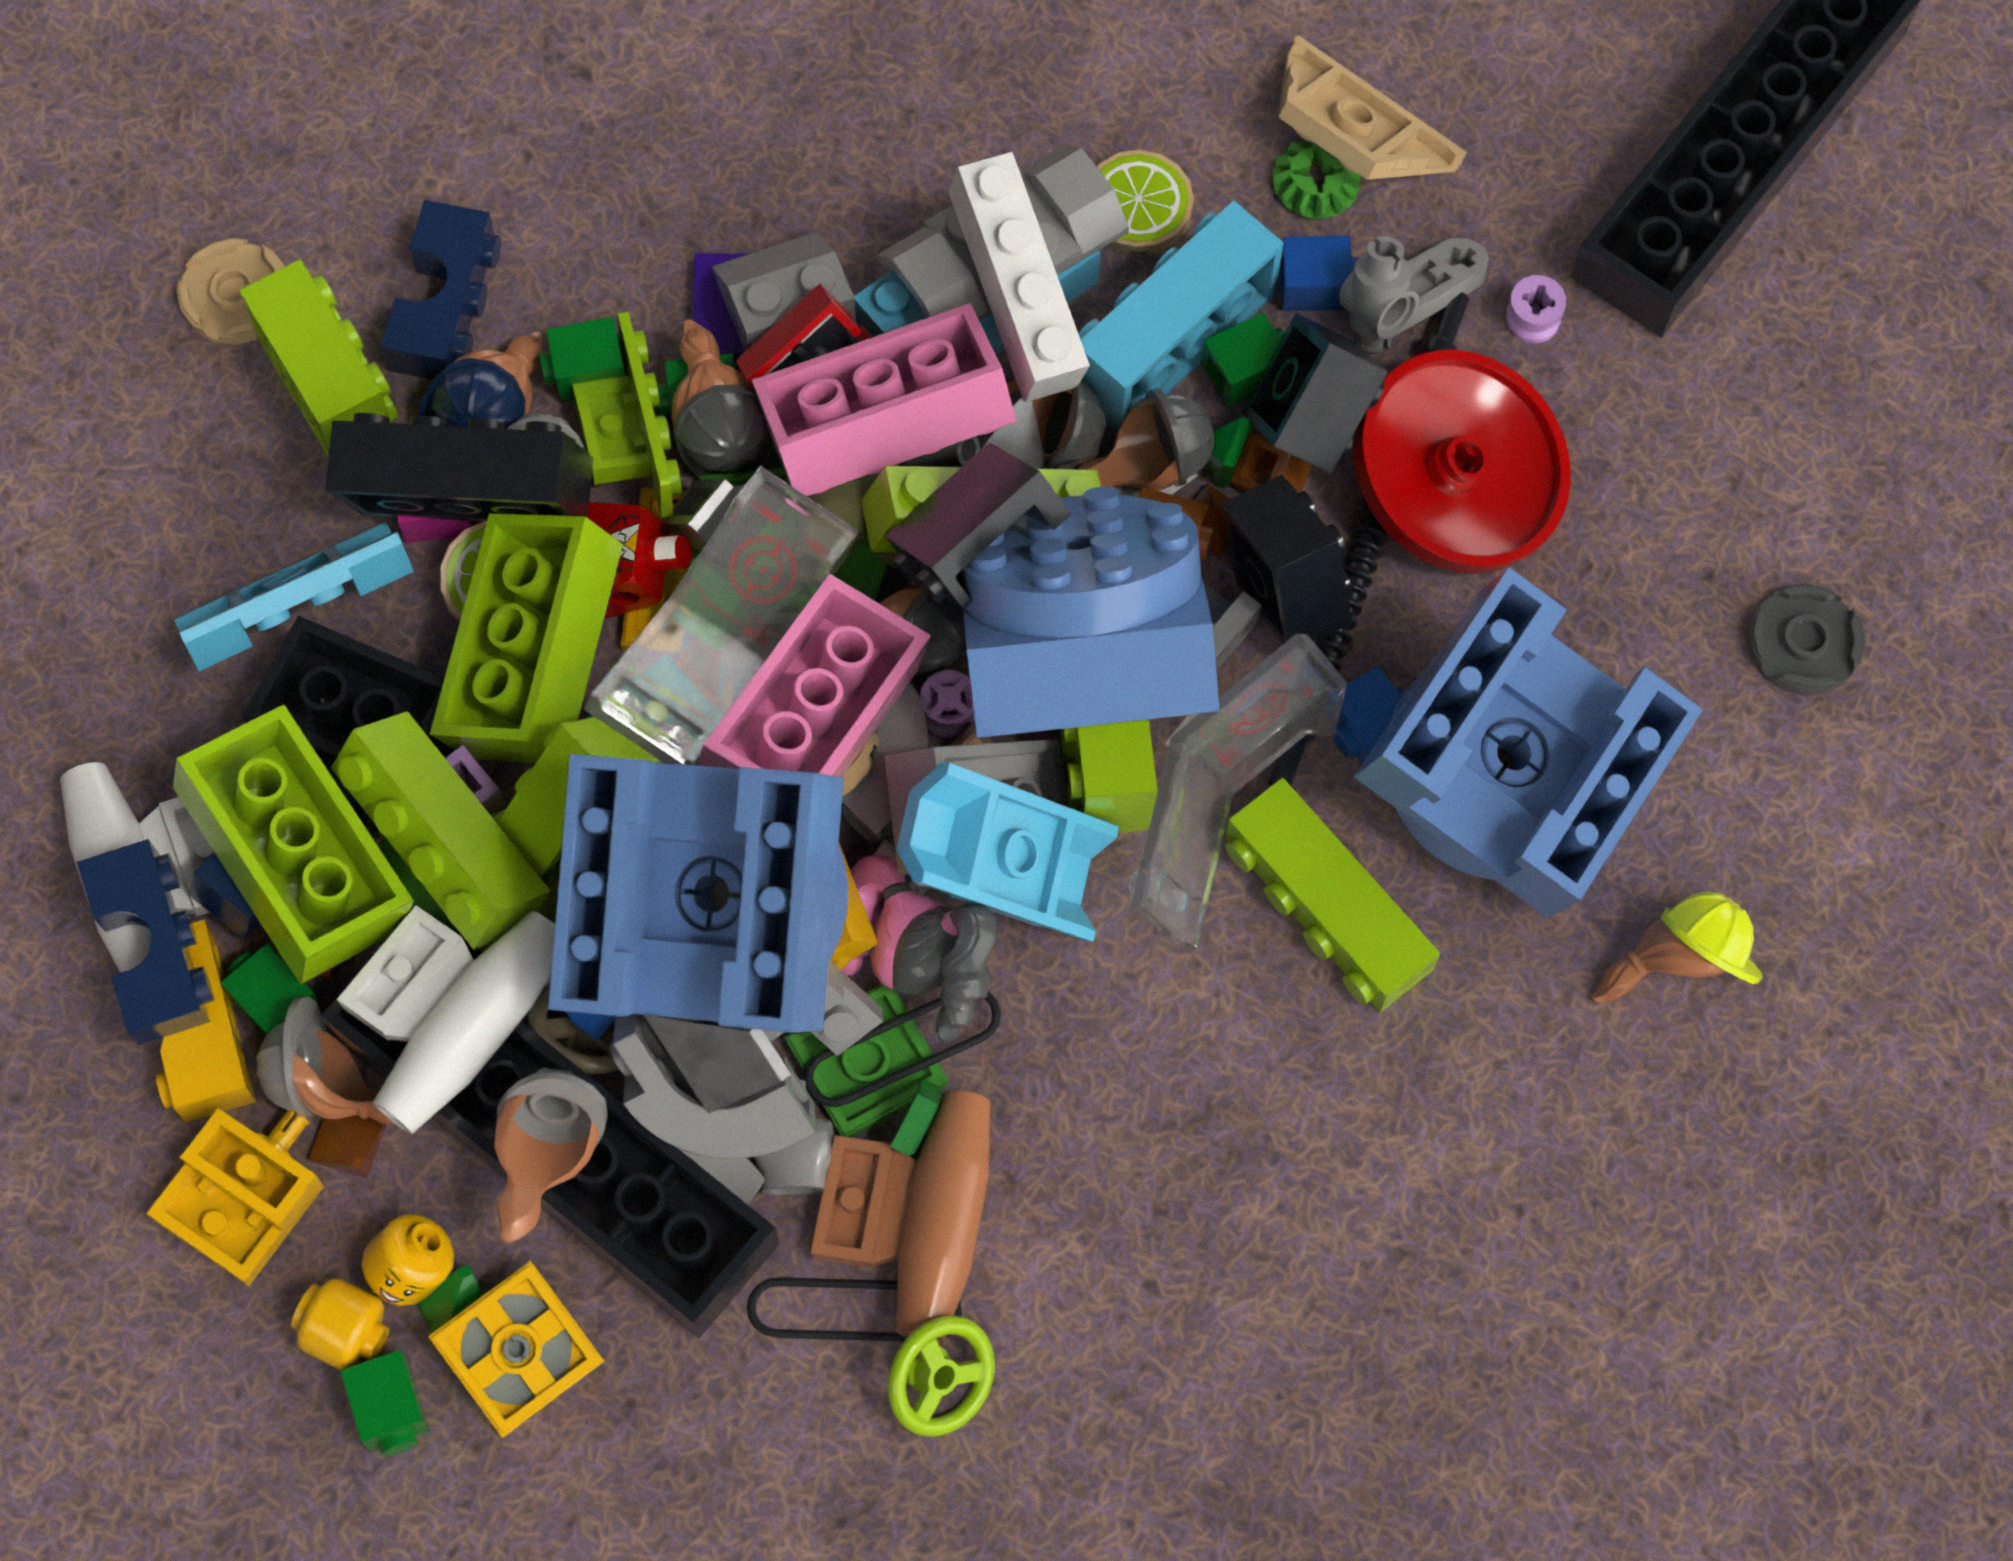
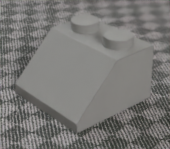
[712,232,856,352]

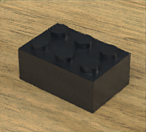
[242,615,446,765]

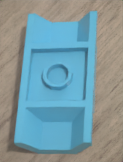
[174,521,414,672]
[896,762,1119,942]

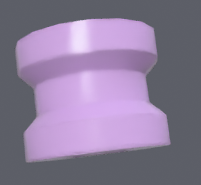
[1505,275,1566,344]
[919,670,975,740]

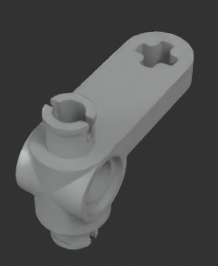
[1339,236,1489,353]

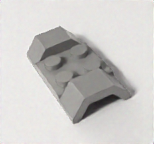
[877,144,1129,321]

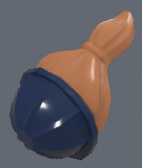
[418,331,543,429]

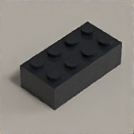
[325,413,593,521]

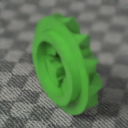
[1272,141,1361,219]

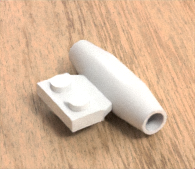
[60,762,214,973]
[337,905,555,1134]

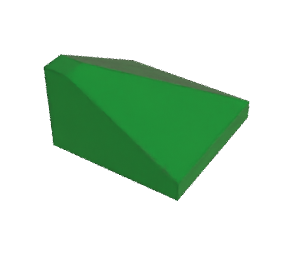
[418,1264,483,1334]

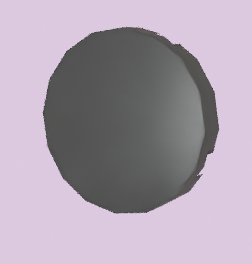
[1747,584,1866,696]

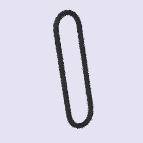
[804,991,1001,1107]
[747,1277,962,1342]

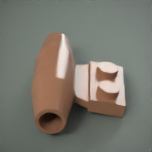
[810,1090,991,1342]

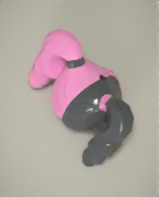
[841,854,998,1044]

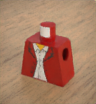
[588,502,692,619]

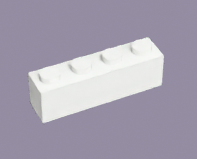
[948,152,1090,403]

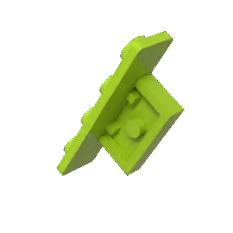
[573,311,682,518]

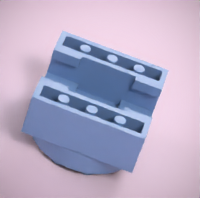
[960,487,1220,738]
[1354,567,1703,918]
[548,754,848,1033]

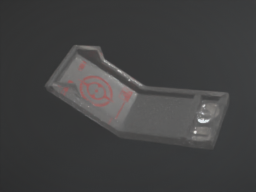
[584,466,859,765]
[1129,634,1347,950]

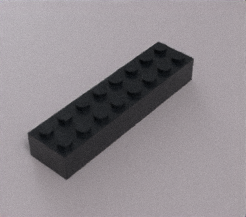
[1570,0,1921,338]
[321,993,779,1339]

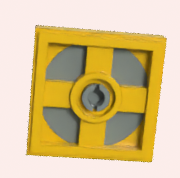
[428,1261,604,1438]

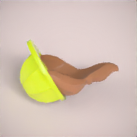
[1591,892,1763,1003]

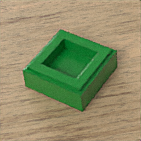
[890,1079,943,1157]

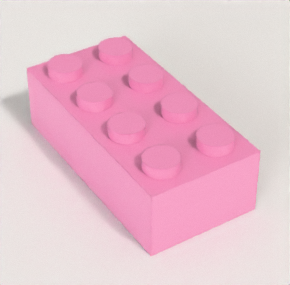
[752,303,1017,500]
[698,574,931,777]

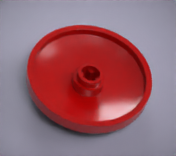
[1353,349,1571,574]

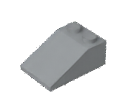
[884,739,1068,875]

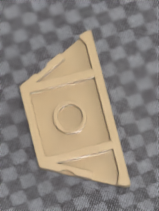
[1278,35,1467,180]

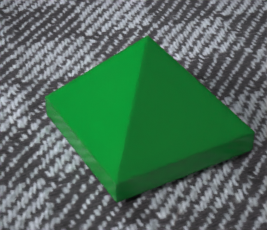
[1206,417,1252,489]

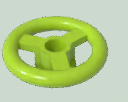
[887,1315,995,1437]

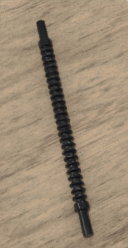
[1267,292,1469,787]

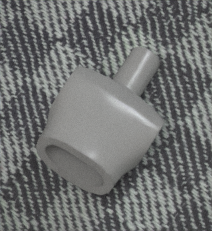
[754,1080,835,1196]

